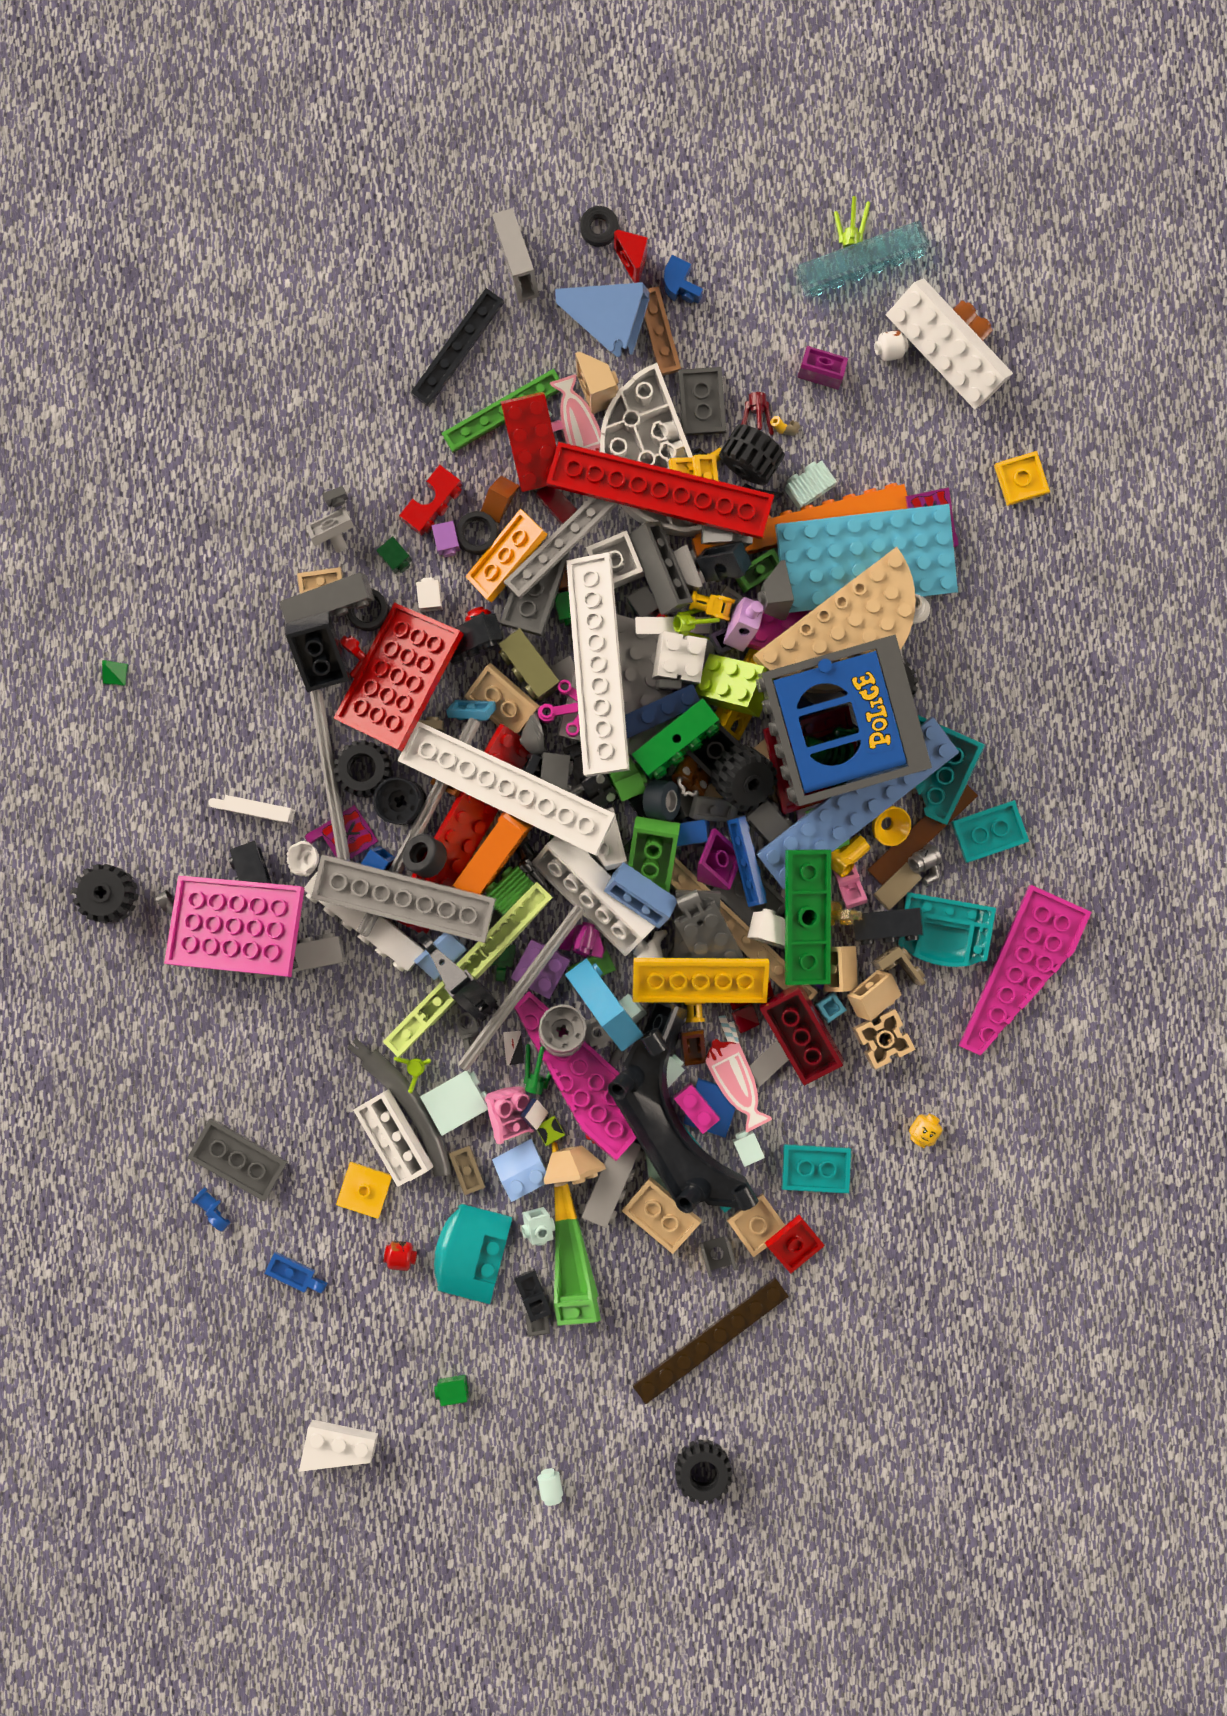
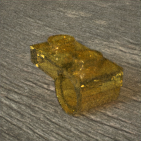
[831,901,862,926]

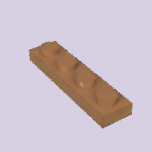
[644,286,681,376]

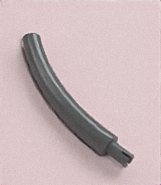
[347,1038,452,1176]

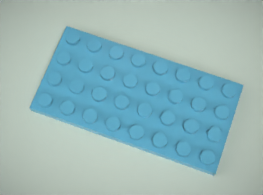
[775,504,958,613]

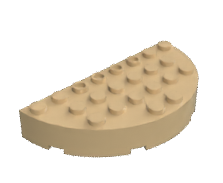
[753,547,916,694]

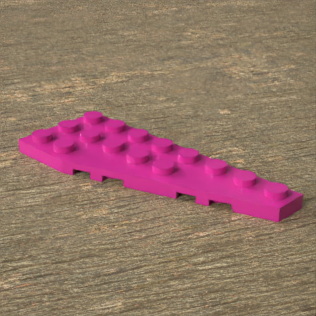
[959,885,1092,1055]
[514,991,636,1162]

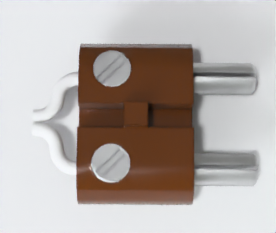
[672,754,712,797]

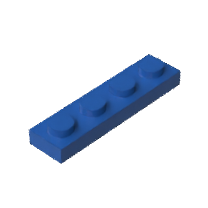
[727,816,767,907]

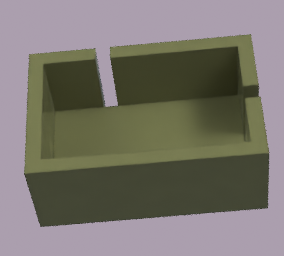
[499,628,561,703]

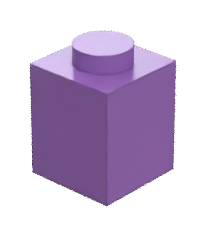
[432,521,461,557]

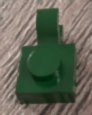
[491,944,516,982]

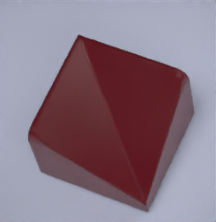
[731,1004,760,1034]

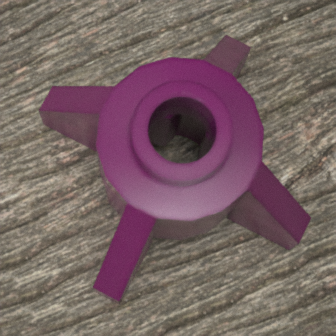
[559,922,605,959]

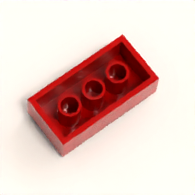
[500,392,557,492]

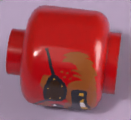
[383,1241,417,1271]

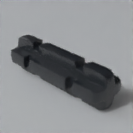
[518,858,552,893]

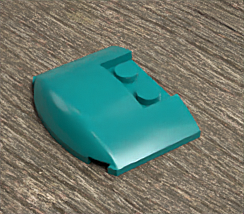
[898,892,996,967]
[434,1204,513,1304]

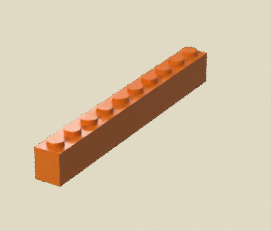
[692,483,908,568]

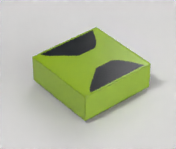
[537,1115,566,1146]

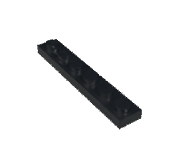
[411,288,504,407]

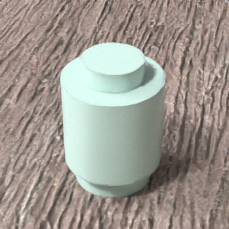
[537,1468,563,1506]

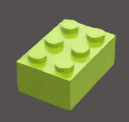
[695,654,775,717]

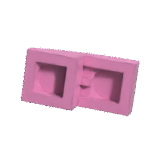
[833,865,867,910]

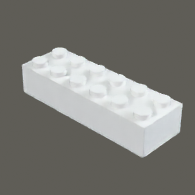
[886,278,1013,410]
[532,836,655,957]

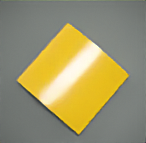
[668,454,719,481]

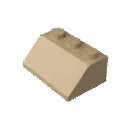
[575,352,619,414]

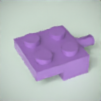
[511,938,571,999]

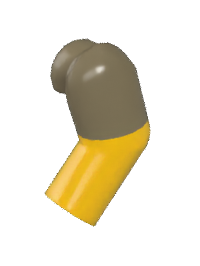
[770,416,800,436]

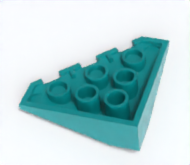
[896,715,986,825]

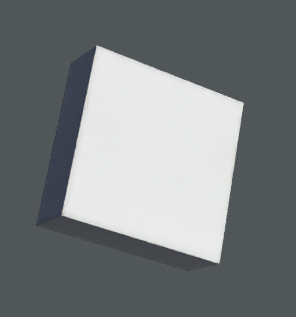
[520,1098,549,1130]

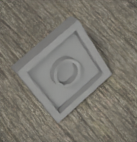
[306,507,354,553]

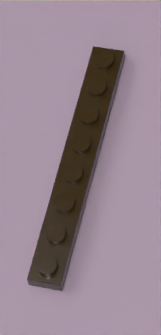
[632,1277,789,1404]

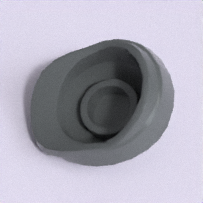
[520,712,547,756]

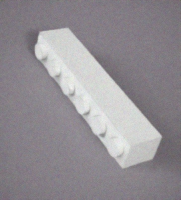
[304,872,425,972]

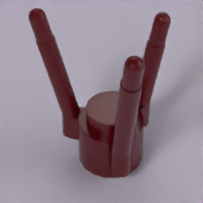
[741,392,774,435]

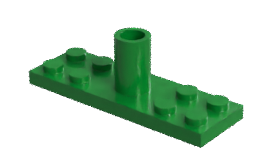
[785,849,831,985]

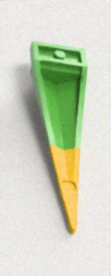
[551,1142,601,1326]

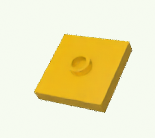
[994,451,1050,506]
[336,1162,392,1219]

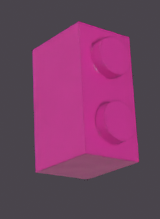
[673,1082,720,1134]

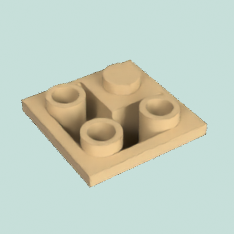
[544,1146,606,1187]

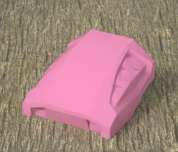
[485,1086,534,1144]

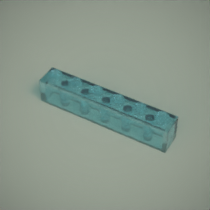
[796,220,929,297]

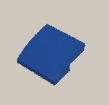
[683,1078,736,1138]

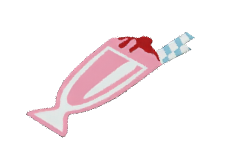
[550,374,601,451]
[706,1015,772,1132]

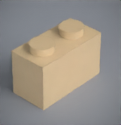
[824,946,858,992]
[847,970,902,1021]

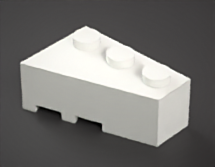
[299,1420,378,1472]

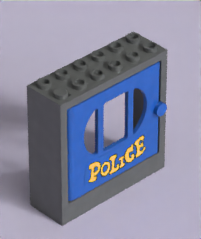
[756,634,932,806]

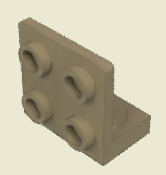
[871,947,926,986]

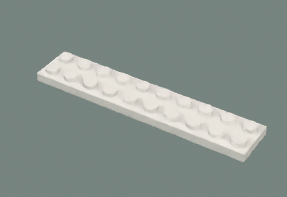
[566,552,630,777]
[398,721,616,856]

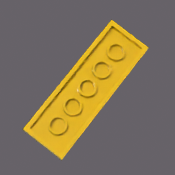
[632,958,770,1003]

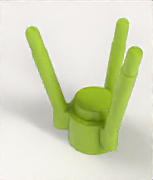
[834,196,870,249]
[673,609,720,640]
[394,1057,431,1093]

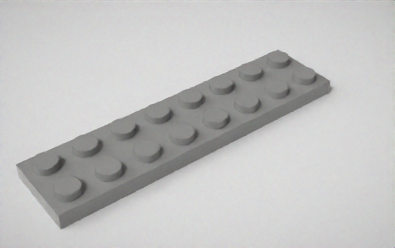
[311,854,496,943]

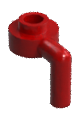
[339,635,366,678]

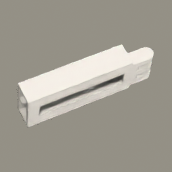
[209,795,295,824]

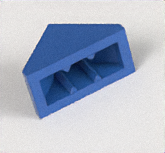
[677,819,711,846]

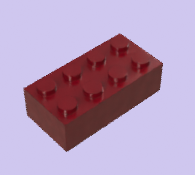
[760,985,844,1086]

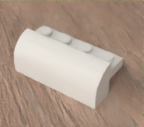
[353,1089,434,1187]

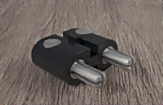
[570,774,619,808]

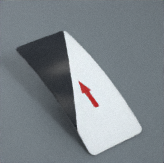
[503,1031,524,1065]

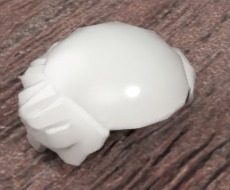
[286,841,319,877]

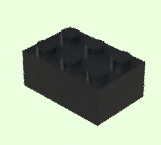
[285,612,350,692]

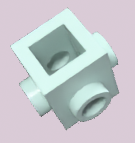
[521,1207,555,1245]

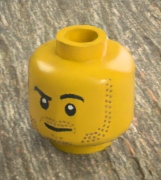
[909,1113,943,1148]

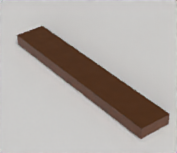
[867,784,978,886]

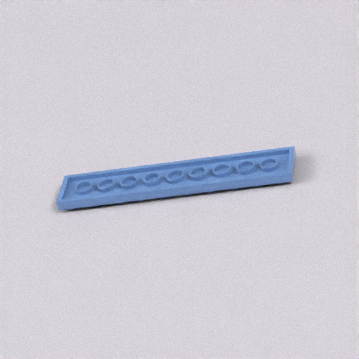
[756,717,959,889]

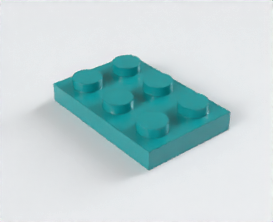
[951,800,1030,863]
[782,1144,851,1193]

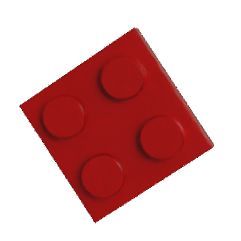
[765,1215,825,1274]

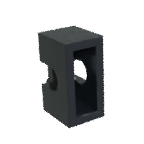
[696,541,752,582]

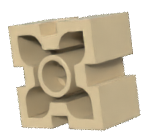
[852,1008,916,1069]

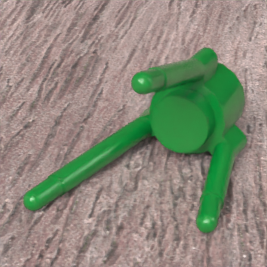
[523,1044,551,1095]

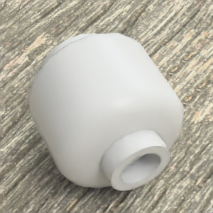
[874,330,908,361]

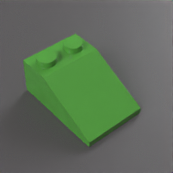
[628,816,680,892]

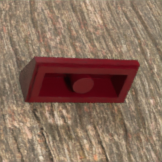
[536,486,577,525]

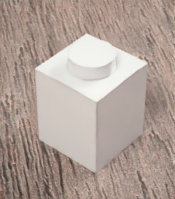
[416,578,443,612]

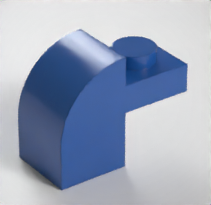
[663,255,703,304]

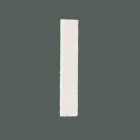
[635,617,711,634]

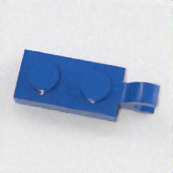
[264,1252,328,1293]

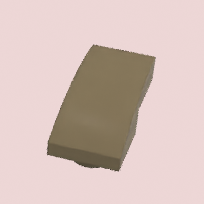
[873,862,922,910]

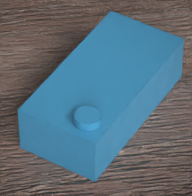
[565,958,643,1051]

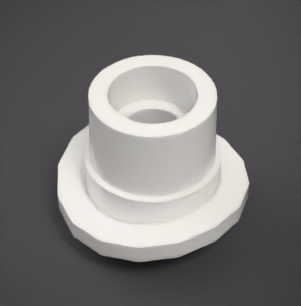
[913,594,930,624]

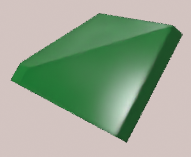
[102,660,128,686]

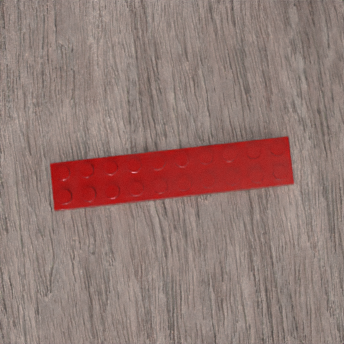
[546,442,774,540]
[396,724,531,934]

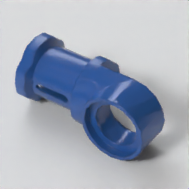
[191,1187,230,1232]

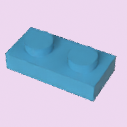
[446,700,496,721]

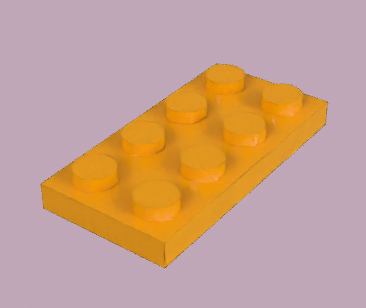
[465,509,548,603]

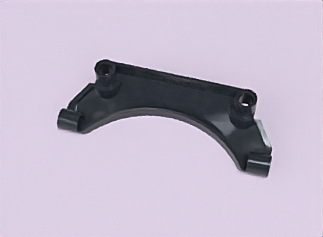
[608,1028,759,1213]

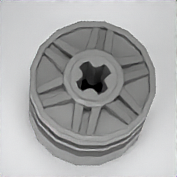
[539,1004,587,1057]

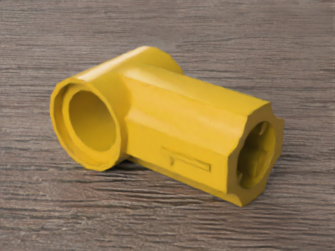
[831,834,870,878]

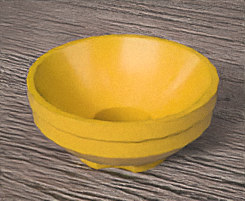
[872,806,911,846]

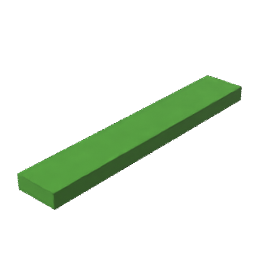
[441,369,560,453]

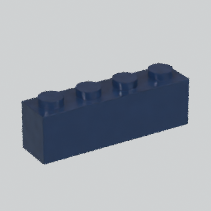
[625,684,700,739]

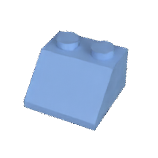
[414,933,468,980]
[492,1138,547,1202]

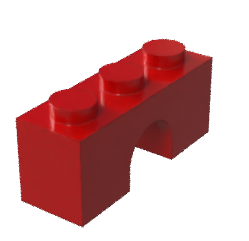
[399,464,462,536]

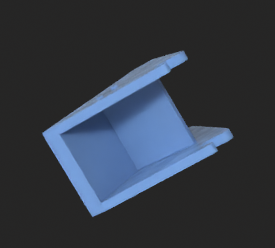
[555,283,650,357]

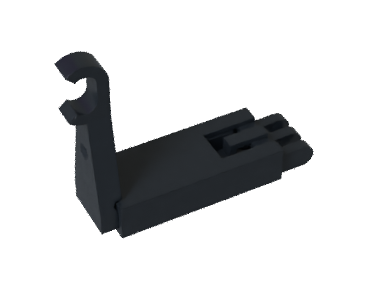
[416,931,499,1021]

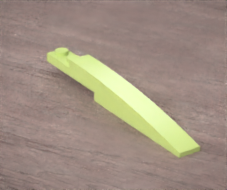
[383,882,553,1057]

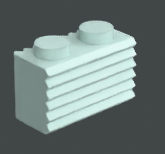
[784,461,837,511]

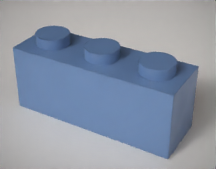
[604,862,677,928]

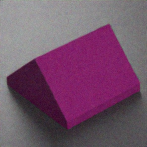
[797,346,848,390]
[697,828,738,890]

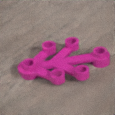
[538,680,624,737]

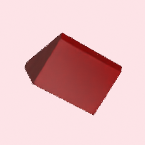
[614,230,648,283]

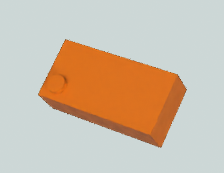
[453,812,533,895]

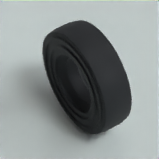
[580,206,619,247]

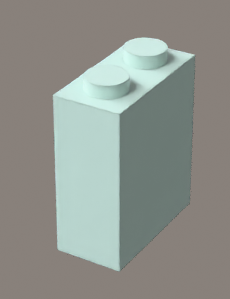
[420,1069,488,1136]

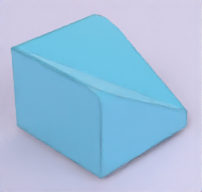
[815,992,847,1023]

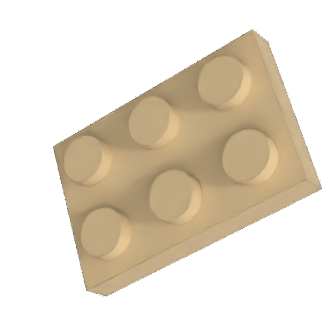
[464,663,540,735]
[622,1177,702,1254]

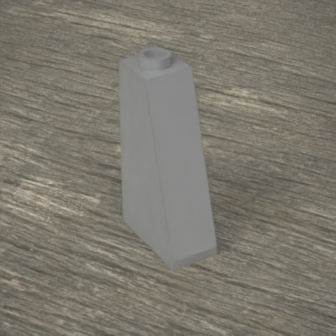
[492,208,539,303]

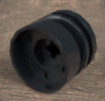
[373,777,427,825]

